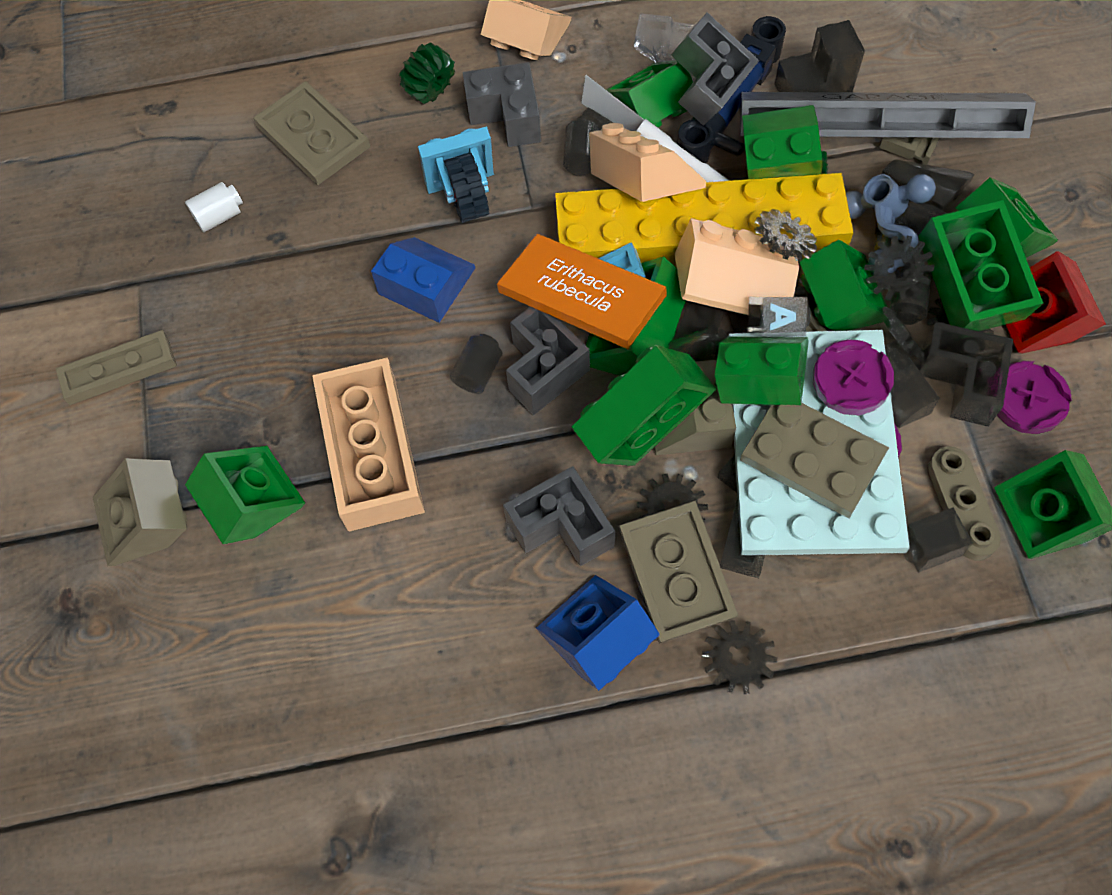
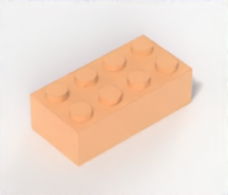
[312,357,425,532]

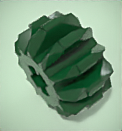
[399,42,455,104]

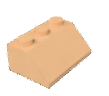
[589,123,706,202]
[674,218,799,322]

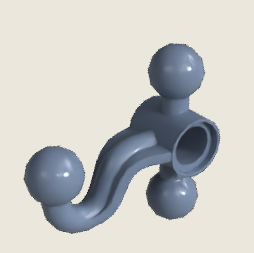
[846,174,936,278]

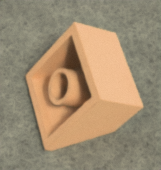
[481,0,572,60]

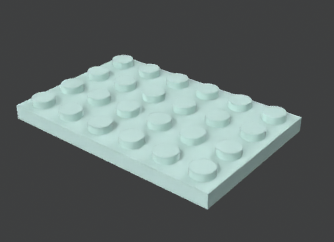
[729,330,909,555]

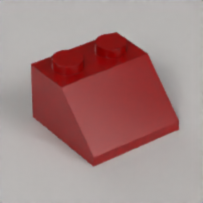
[1006,251,1106,354]

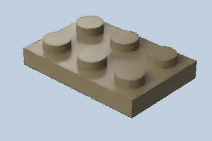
[253,81,371,185]
[740,403,889,519]
[619,501,738,644]

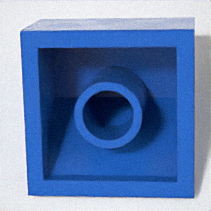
[371,237,475,323]
[536,575,660,691]

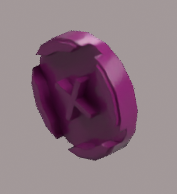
[813,339,894,416]
[990,360,1072,434]

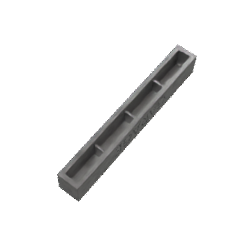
[740,92,1036,138]

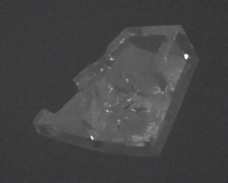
[634,13,696,82]

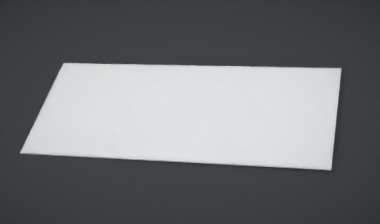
[582,75,644,131]

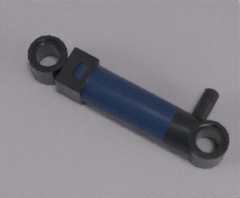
[677,16,786,164]

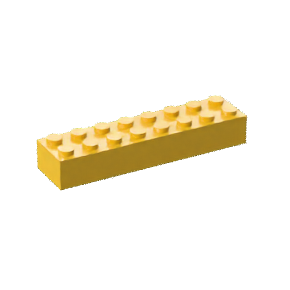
[555,173,853,268]

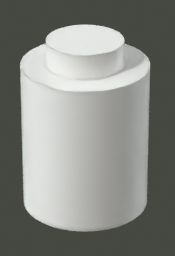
[185,182,243,233]

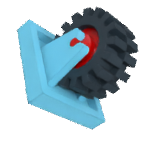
[418,126,494,223]

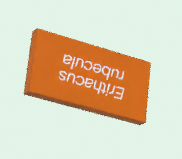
[497,234,667,349]

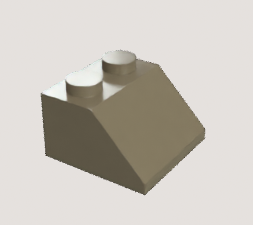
[654,360,736,455]
[93,458,187,566]

